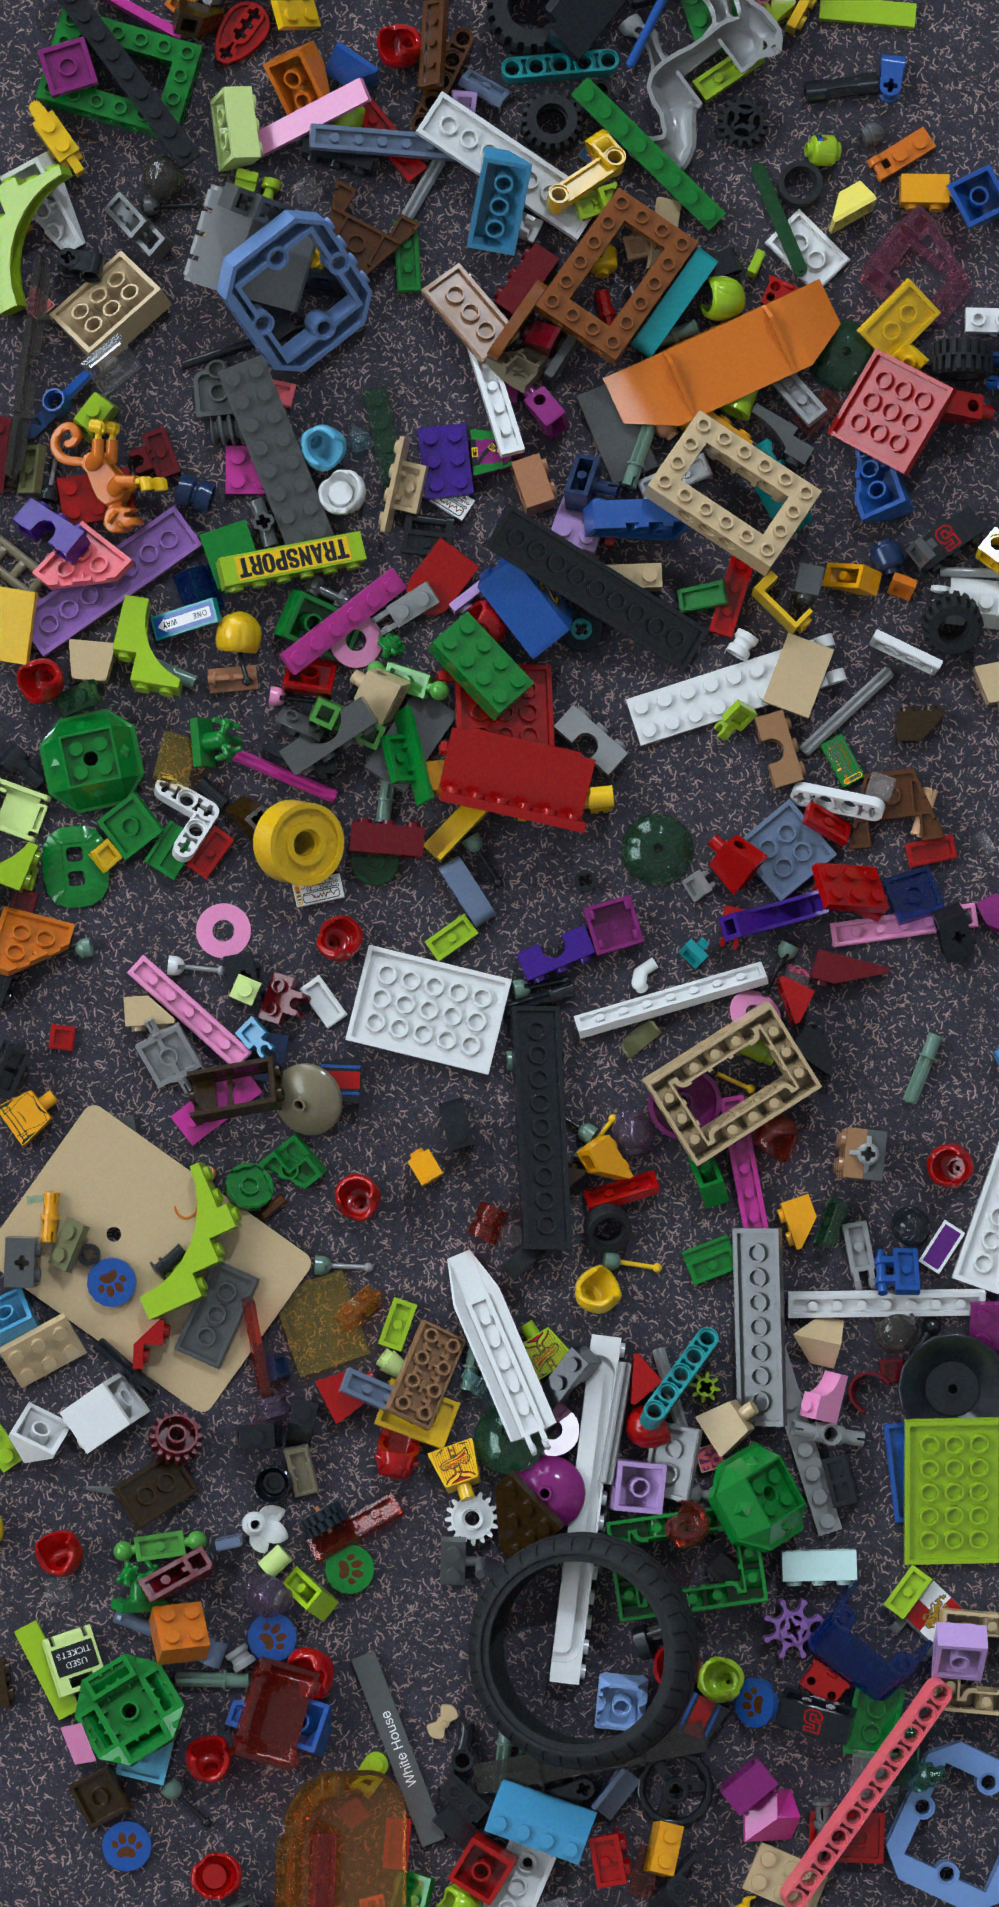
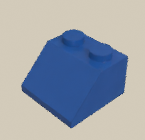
[946,164,999,229]

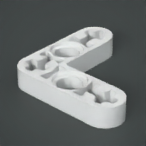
[154,777,219,862]

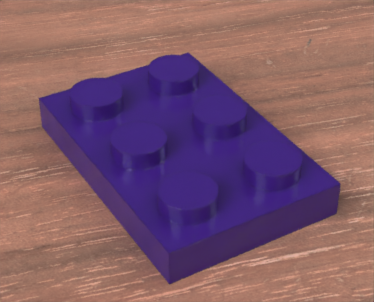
[417,423,474,501]

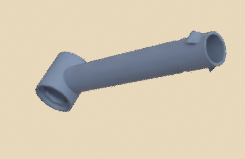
[112,1611,228,1669]

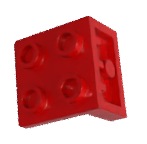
[588,1827,632,1889]

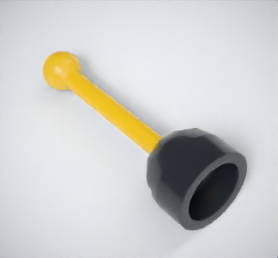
[706,1065,756,1094]

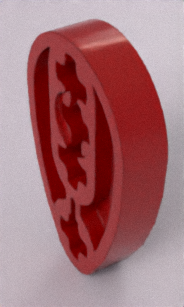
[215,1,270,66]

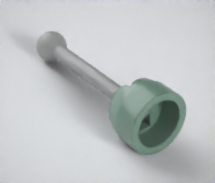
[314,1255,373,1275]

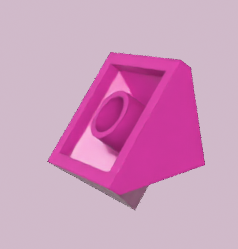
[743,1789,801,1842]

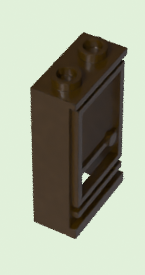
[187,1056,285,1126]

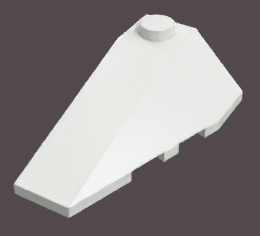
[0,150,86,250]

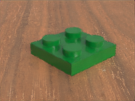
[96,792,165,860]

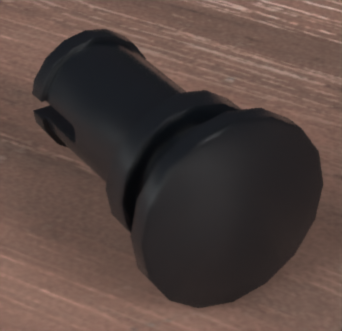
[150,1243,186,1280]

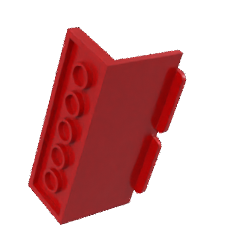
[437,726,596,833]

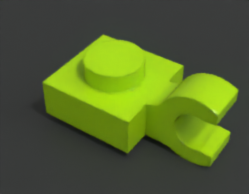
[714,699,757,741]

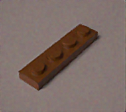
[418,0,449,91]

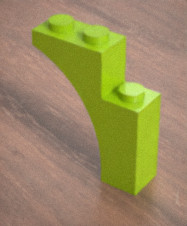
[113,595,183,697]
[0,842,42,893]

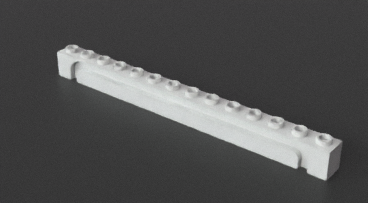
[549,1334,626,1685]

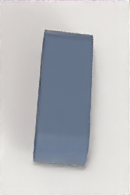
[438,855,496,928]

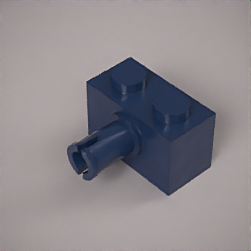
[564,453,620,512]

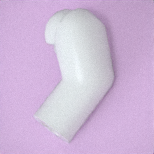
[631,958,658,993]

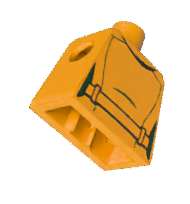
[0,1090,59,1147]

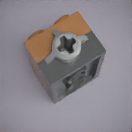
[833,1127,887,1183]

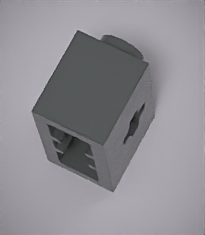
[791,562,824,606]
[4,1236,42,1288]

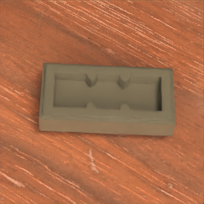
[284,1443,319,1498]

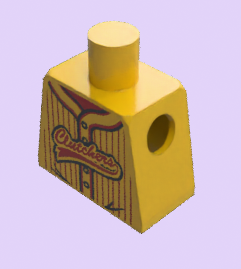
[427,1438,481,1502]

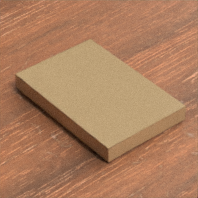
[763,633,834,719]

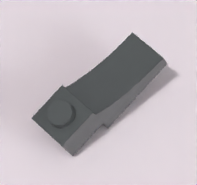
[217,181,295,224]
[104,191,175,262]
[751,403,814,469]

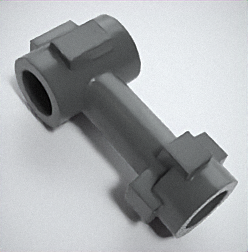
[304,575,350,608]

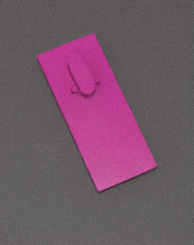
[170,1076,263,1146]

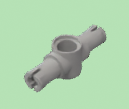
[791,1420,865,1447]

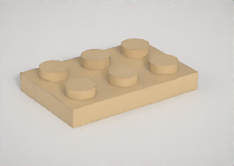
[0,1313,87,1388]
[742,1841,828,1907]

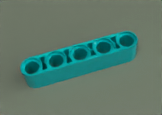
[501,49,619,85]
[630,248,719,358]
[640,1327,719,1430]

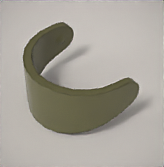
[621,1020,662,1059]

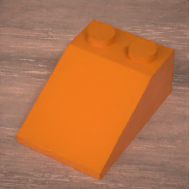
[263,40,330,115]

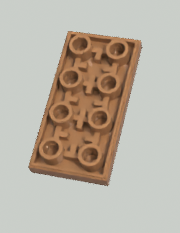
[384,1319,467,1431]

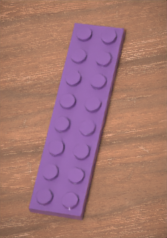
[32,505,203,658]

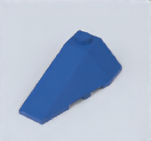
[225,1698,332,1758]

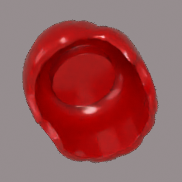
[287,1647,334,1699]
[190,1853,243,1900]

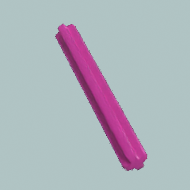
[232,746,338,803]

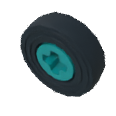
[561,608,603,652]

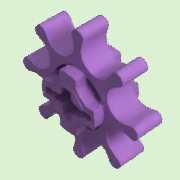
[762,1598,822,1658]

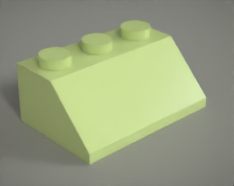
[210,86,263,172]

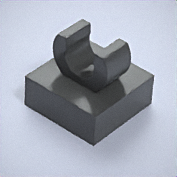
[905,536,938,569]

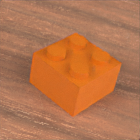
[148,1601,211,1665]

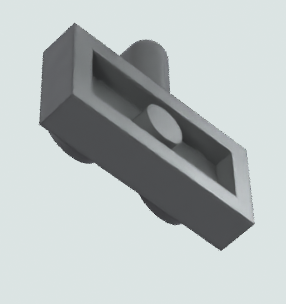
[440,1536,485,1585]

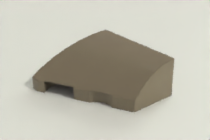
[486,347,549,393]

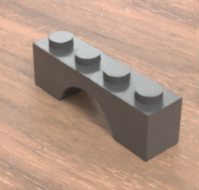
[279,696,379,777]

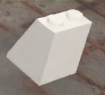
[60,1372,150,1454]

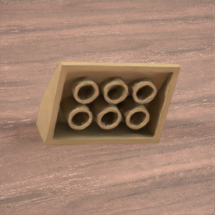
[49,251,172,369]

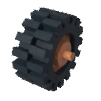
[299,1500,347,1540]

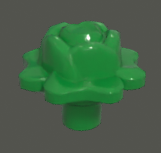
[377,633,405,659]

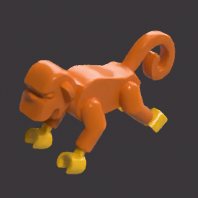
[50,419,168,534]

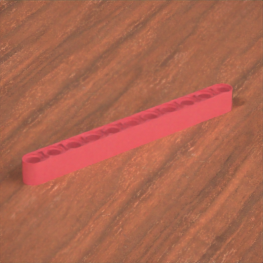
[779,1677,952,1907]

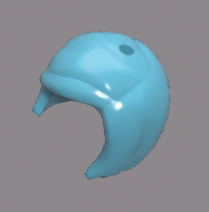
[300,424,347,472]

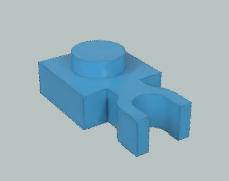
[235,1016,277,1058]

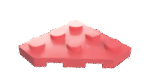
[32,521,134,590]

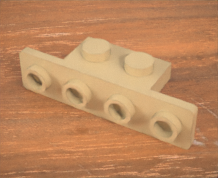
[378,436,429,533]

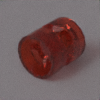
[467,1201,509,1245]

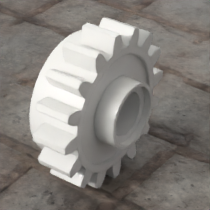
[445,1492,498,1546]

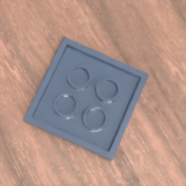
[743,799,837,901]

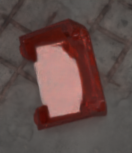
[229,1657,322,1772]

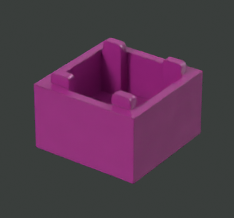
[583,895,644,957]
[718,1755,779,1816]

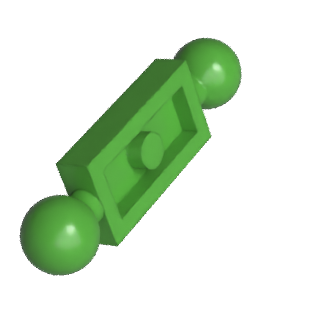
[367,661,449,700]
[113,1530,207,1562]

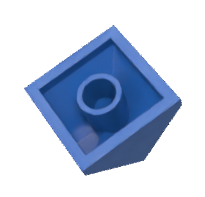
[325,42,380,87]

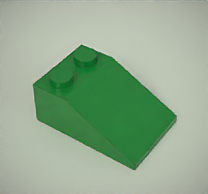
[273,589,360,664]

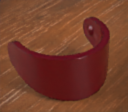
[848,1372,892,1414]

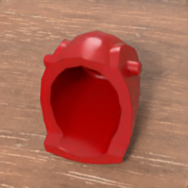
[375,1428,420,1480]

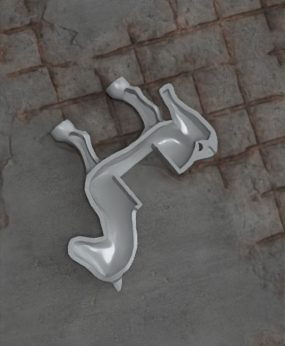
[618,0,783,170]

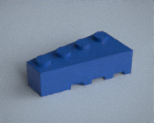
[583,498,691,541]

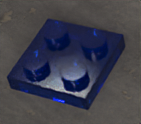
[882,865,945,926]

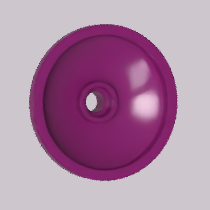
[648,1072,722,1139]
[517,1455,586,1528]

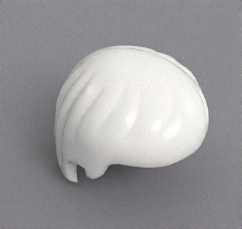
[318,470,366,515]

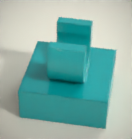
[678,938,709,969]

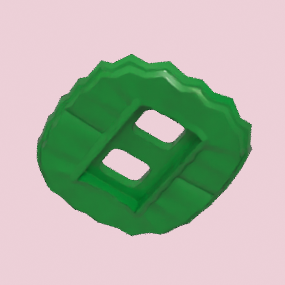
[42,825,109,908]

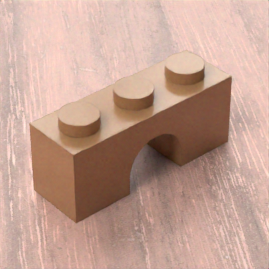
[753,710,806,790]

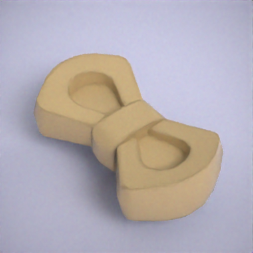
[426,1704,459,1739]

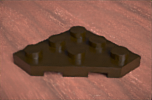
[495,1470,565,1558]

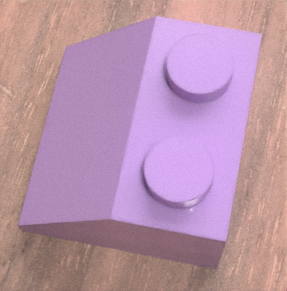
[551,496,601,557]
[608,1458,667,1515]
[931,1622,988,1681]

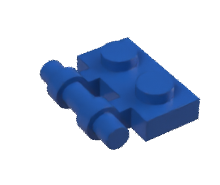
[874,1248,921,1296]

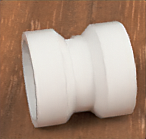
[726,628,759,661]

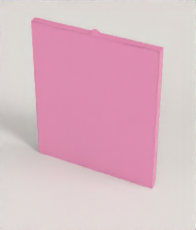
[61,1723,96,1765]

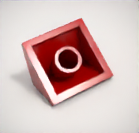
[282,658,338,699]
[776,976,815,1027]
[629,1353,662,1404]

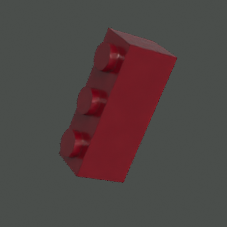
[493,242,559,317]
[349,818,426,859]

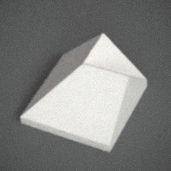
[8,1402,70,1463]

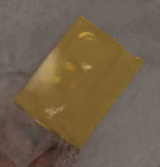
[152,731,193,787]

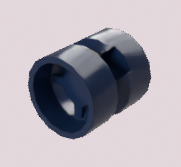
[174,474,216,514]

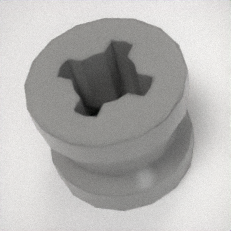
[225,1642,256,1673]

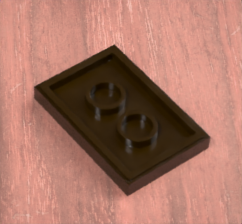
[111,1457,199,1531]

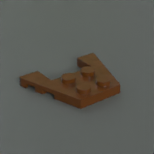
[329,180,421,276]
[849,768,945,850]

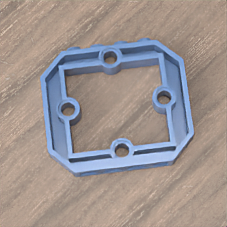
[217,210,373,372]
[884,1739,999,1907]

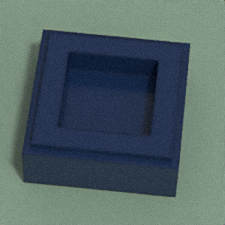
[264,1352,290,1381]

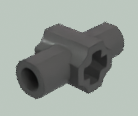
[249,498,278,549]

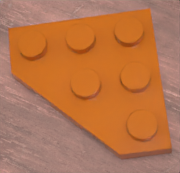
[0,906,75,976]

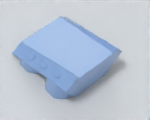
[594,1671,649,1731]

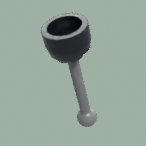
[38,448,62,504]

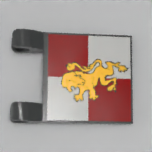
[888,1579,964,1662]

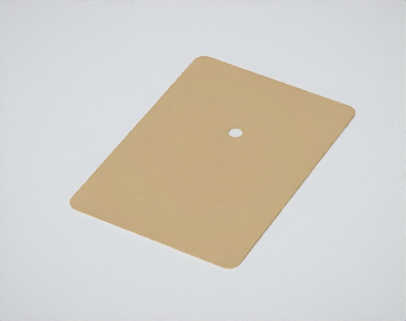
[0,1105,311,1412]

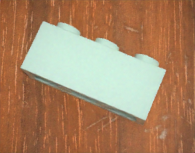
[780,1549,857,1586]

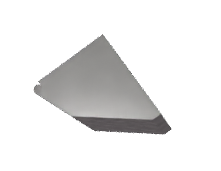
[183,184,323,312]

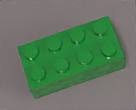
[428,611,534,721]

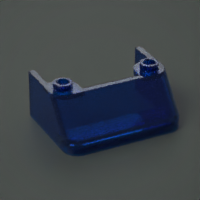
[808,1580,933,1702]

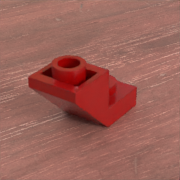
[133,1318,170,1369]

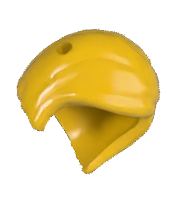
[216,611,262,654]
[575,1265,622,1314]

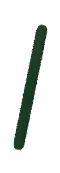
[751,163,807,277]

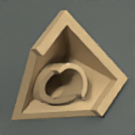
[793,1318,844,1369]

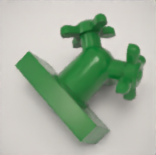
[190,717,243,768]
[111,1560,167,1613]

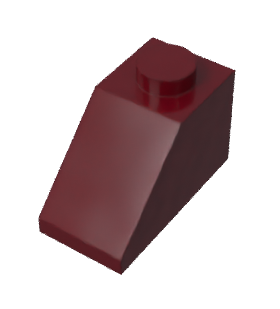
[522,320,561,358]

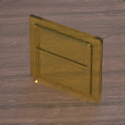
[279,1269,370,1377]

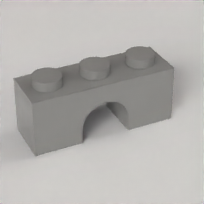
[554,705,628,777]

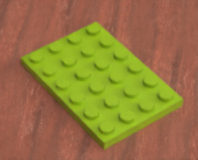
[904,1417,999,1565]

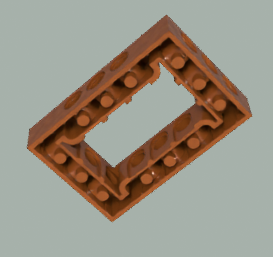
[535,187,699,367]

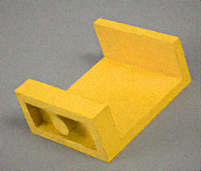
[751,570,813,635]

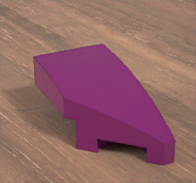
[975,893,999,933]

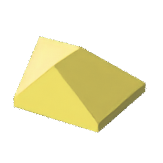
[829,181,877,234]

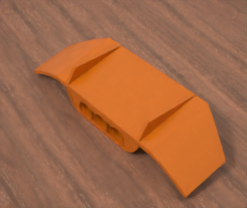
[603,279,841,426]

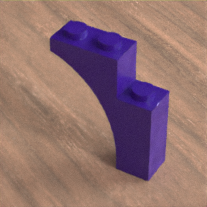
[718,890,836,942]

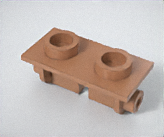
[208,665,258,694]

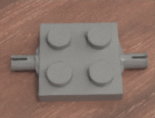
[135,1018,202,1094]

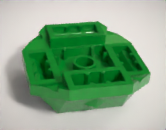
[39,709,145,814]
[708,1442,806,1553]
[75,1654,186,1767]

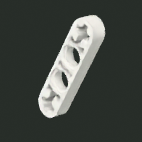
[790,782,885,821]

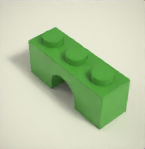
[309,695,386,750]

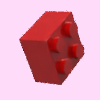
[448,1830,520,1906]

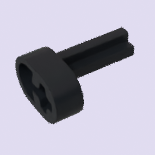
[632,1624,662,1661]

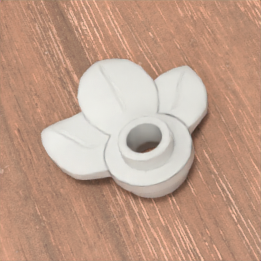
[242,1505,288,1553]

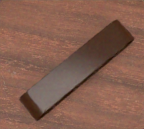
[411,27,474,132]

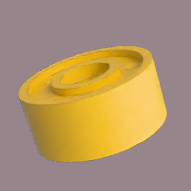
[253,800,344,886]

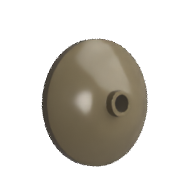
[277,1063,342,1135]

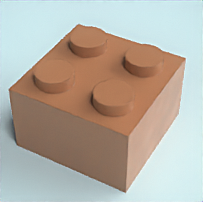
[511,453,558,516]

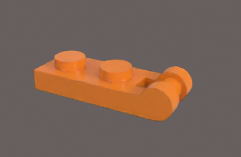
[867,126,936,183]

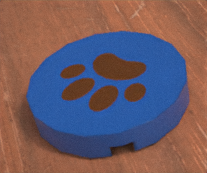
[87,1257,137,1307]
[248,1612,297,1662]
[734,1677,778,1728]
[102,1820,152,1872]

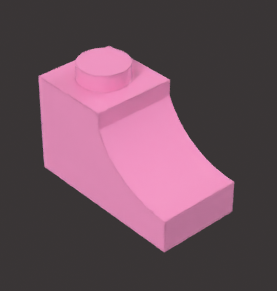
[799,1370,848,1424]

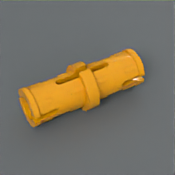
[40,1191,60,1242]

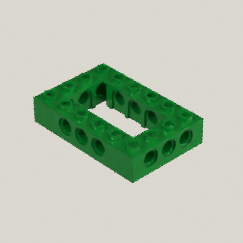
[36,9,204,139]
[606,1507,769,1623]

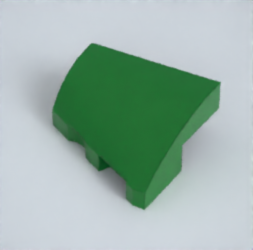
[257,1132,327,1189]

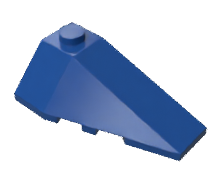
[855,449,915,522]

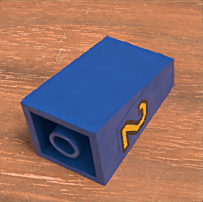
[477,557,574,659]

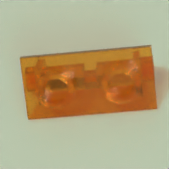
[333,1285,382,1333]

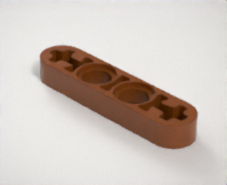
[487,280,548,361]

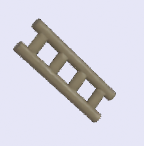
[0,535,43,601]

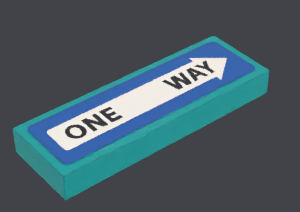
[150,598,222,641]

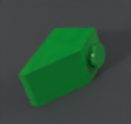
[688,1156,729,1209]

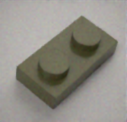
[17,444,47,495]
[48,1217,90,1273]

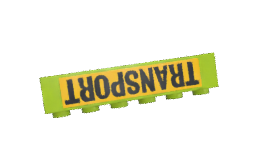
[215,531,367,593]

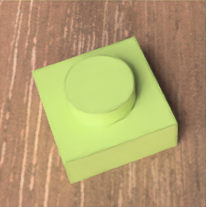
[229,974,262,1006]

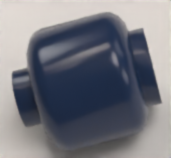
[870,539,905,577]

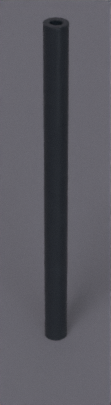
[180,321,321,370]

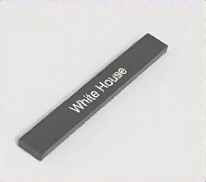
[351,1650,446,1847]

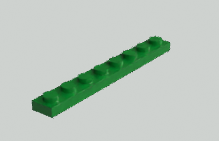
[571,77,726,231]

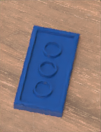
[883,1422,904,1523]

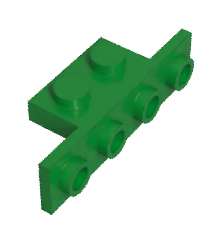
[380,706,434,806]

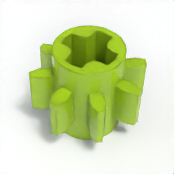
[690,1372,721,1403]

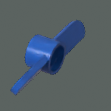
[24,369,93,439]

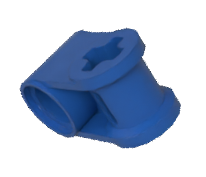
[878,54,906,103]

